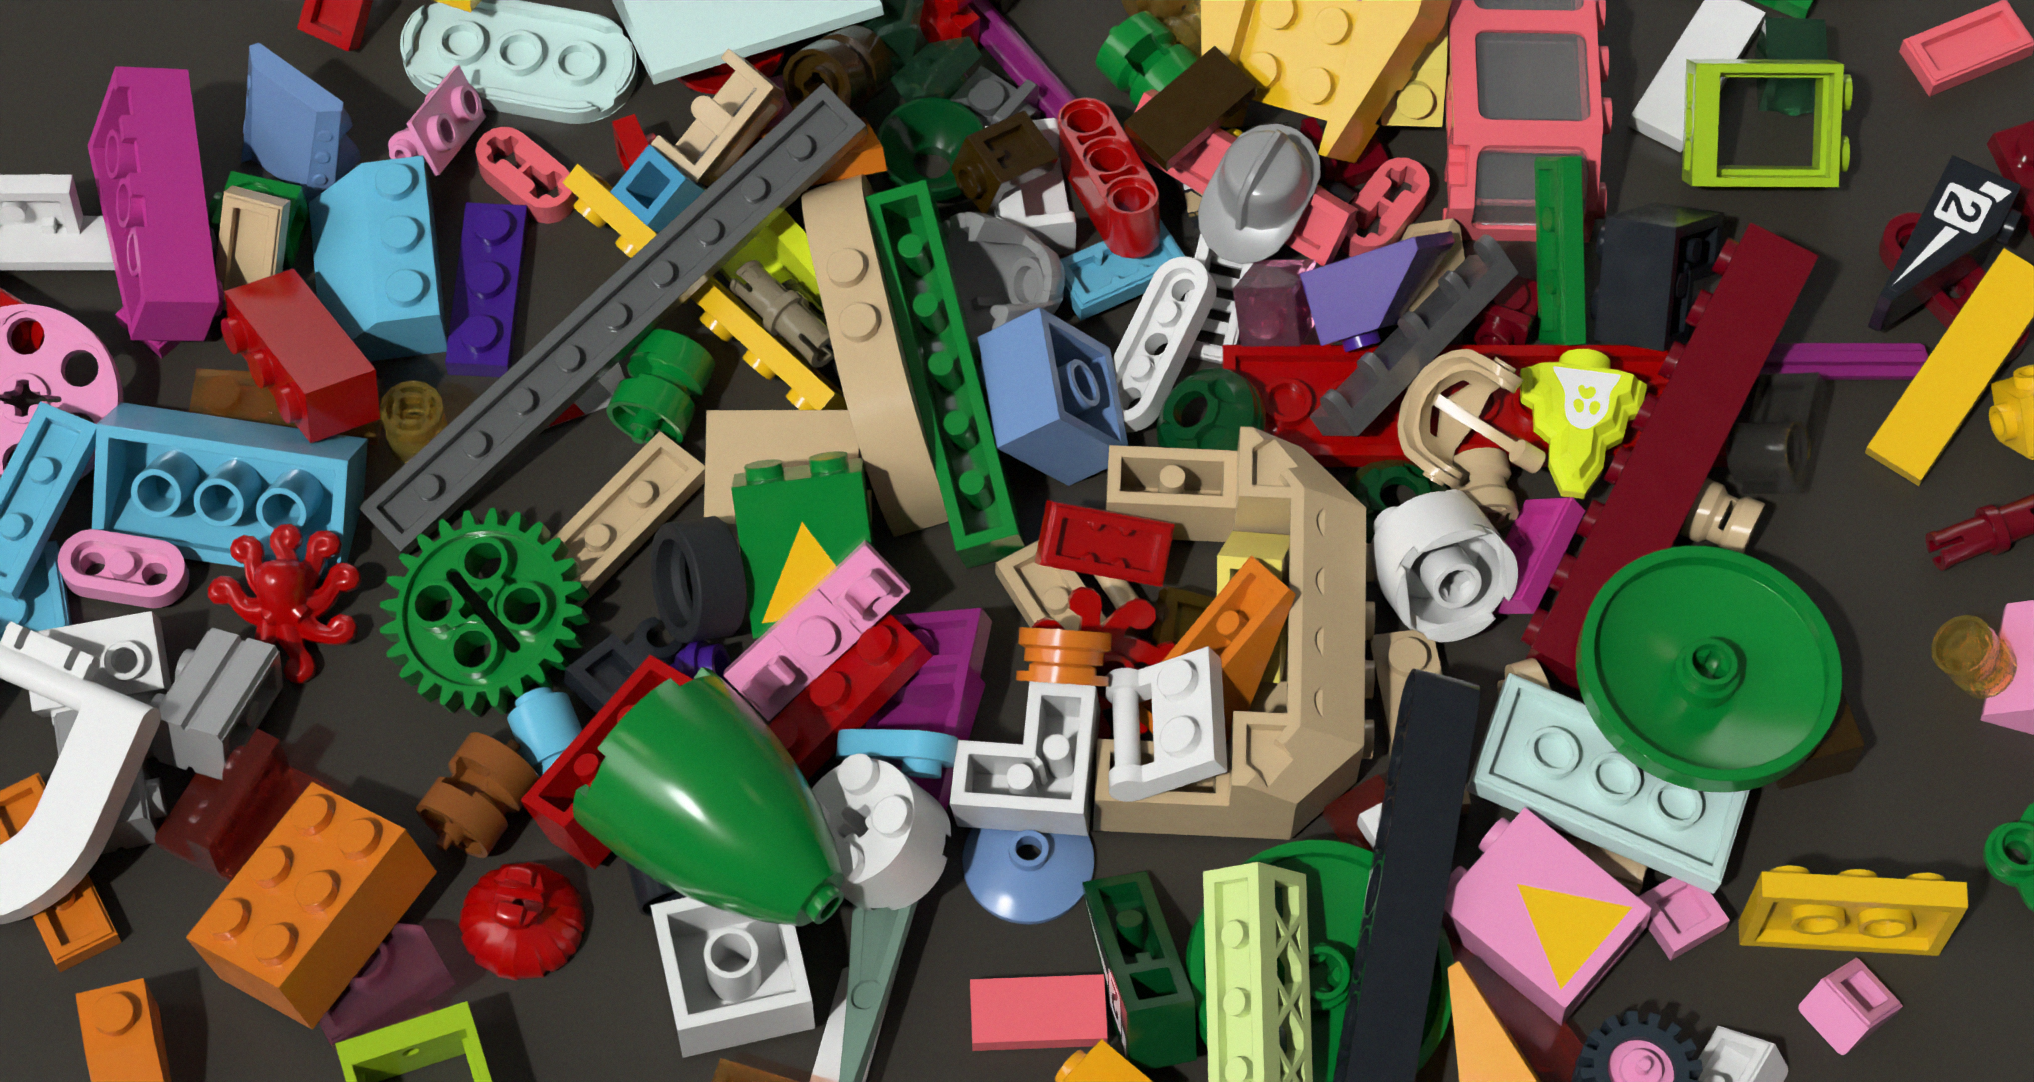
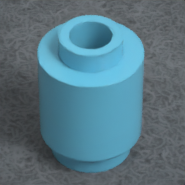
[507,687,582,778]

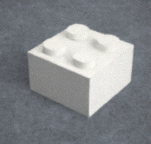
[651,897,815,1058]

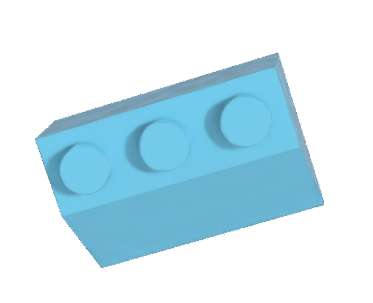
[309,155,448,362]

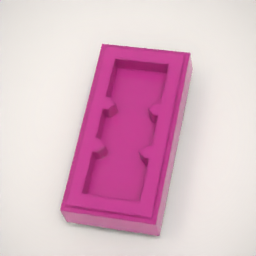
[1492,497,1585,614]

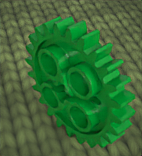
[380,508,590,717]

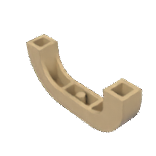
[802,174,948,537]

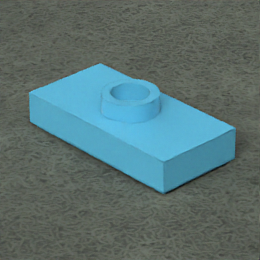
[1060,220,1185,321]

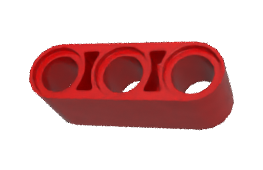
[1057,97,1160,258]

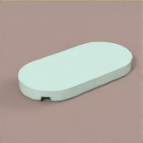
[400,0,638,124]

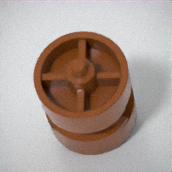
[416,732,539,858]

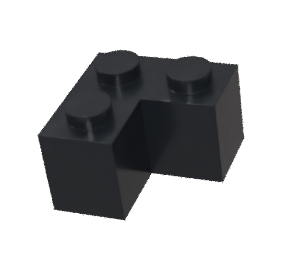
[1590,202,1724,351]

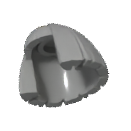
[942,212,1065,358]

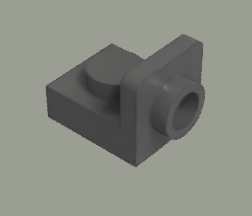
[949,65,1040,128]

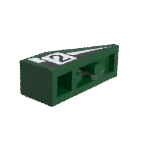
[1082,871,1197,1071]

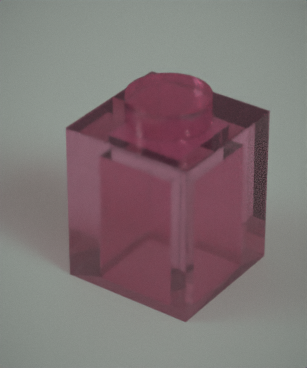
[1233,259,1316,346]

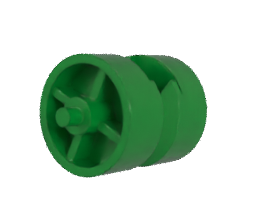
[1096,11,1199,107]
[606,329,715,445]

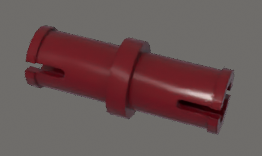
[1925,493,2034,571]

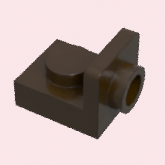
[951,110,1059,214]

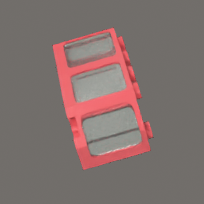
[1442,0,1612,242]

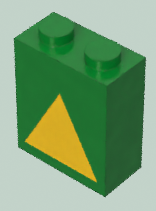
[731,451,875,639]

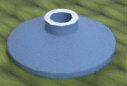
[962,828,1094,925]

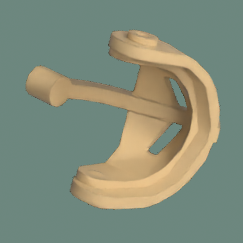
[1398,349,1545,489]

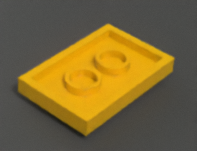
[1739,865,1968,956]

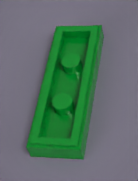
[1534,156,1586,345]

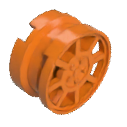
[1016,627,1112,687]

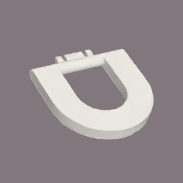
[0,621,161,924]

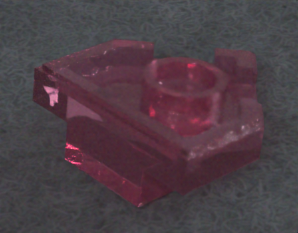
[318,923,457,1054]

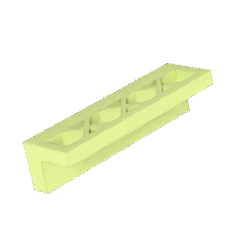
[1203,862,1313,1082]

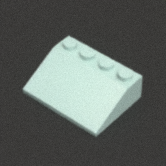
[612,0,884,85]

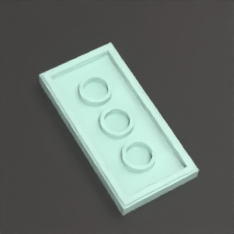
[1465,673,1750,894]

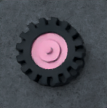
[1571,1011,1703,1082]

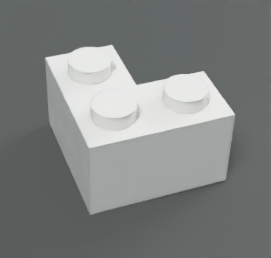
[950,681,1101,836]

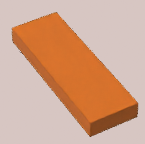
[0,772,122,973]

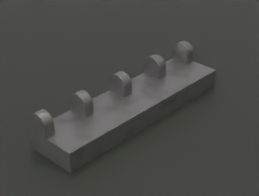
[1309,234,1518,436]

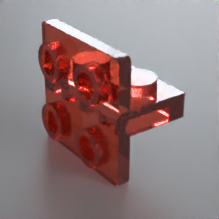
[154,729,333,883]

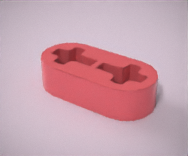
[475,127,576,224]
[1341,157,1430,257]

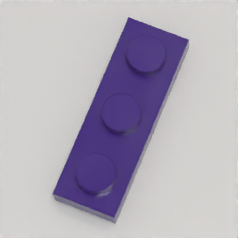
[445,202,529,377]

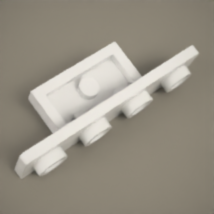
[0,174,115,270]

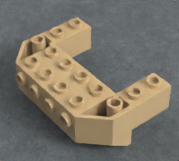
[1093,427,1375,840]

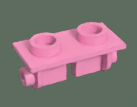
[388,65,486,176]

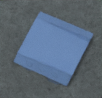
[241,43,361,207]

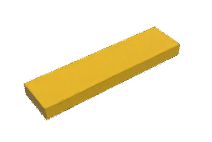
[1865,248,2034,486]

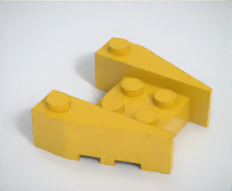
[1201,0,1452,163]

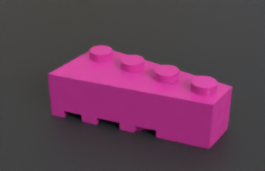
[88,66,224,341]

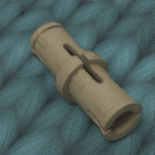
[730,260,834,368]

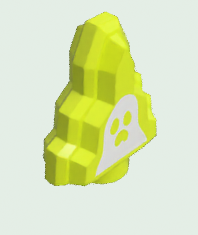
[1520,349,1647,499]

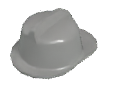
[1198,124,1321,264]

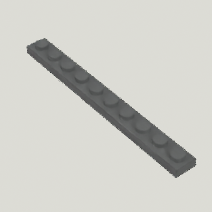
[358,83,868,554]

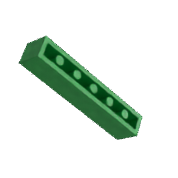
[865,179,1026,569]

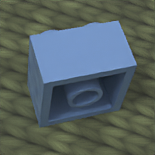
[978,307,1128,486]

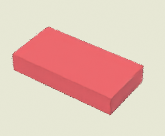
[1899,0,2034,97]
[970,974,1108,1051]

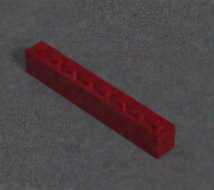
[1520,222,1819,696]

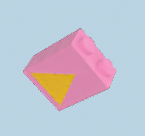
[1442,807,1652,1026]

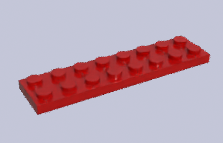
[1221,345,1731,467]

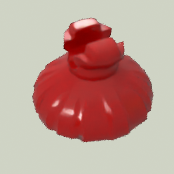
[459,861,586,981]

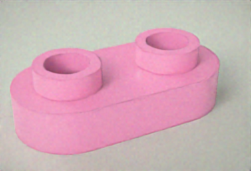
[58,529,189,608]

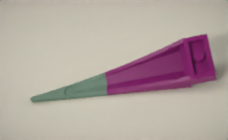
[839,608,992,1082]

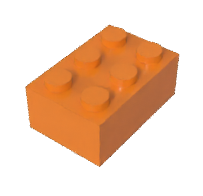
[186,782,437,1030]

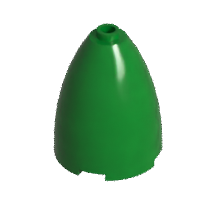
[573,667,844,926]

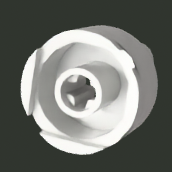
[1369,489,1518,642]
[812,753,951,911]

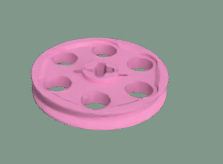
[0,304,123,480]

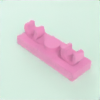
[723,540,910,721]

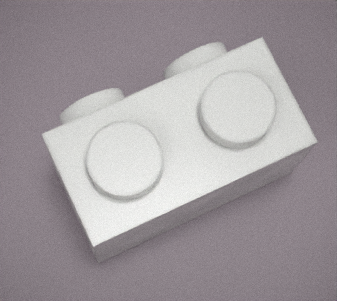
[29,611,171,725]

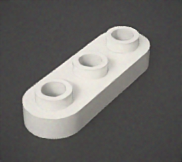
[1112,256,1217,432]

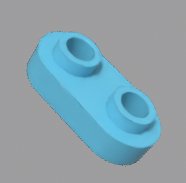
[835,729,959,779]

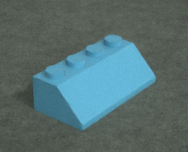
[92,402,368,579]

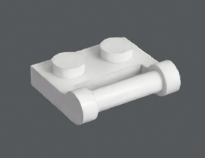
[1105,646,1227,802]

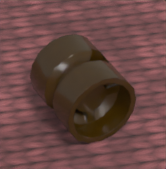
[782,25,893,111]

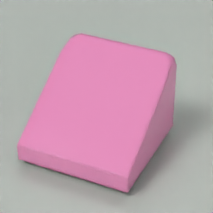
[1798,957,1903,1055]

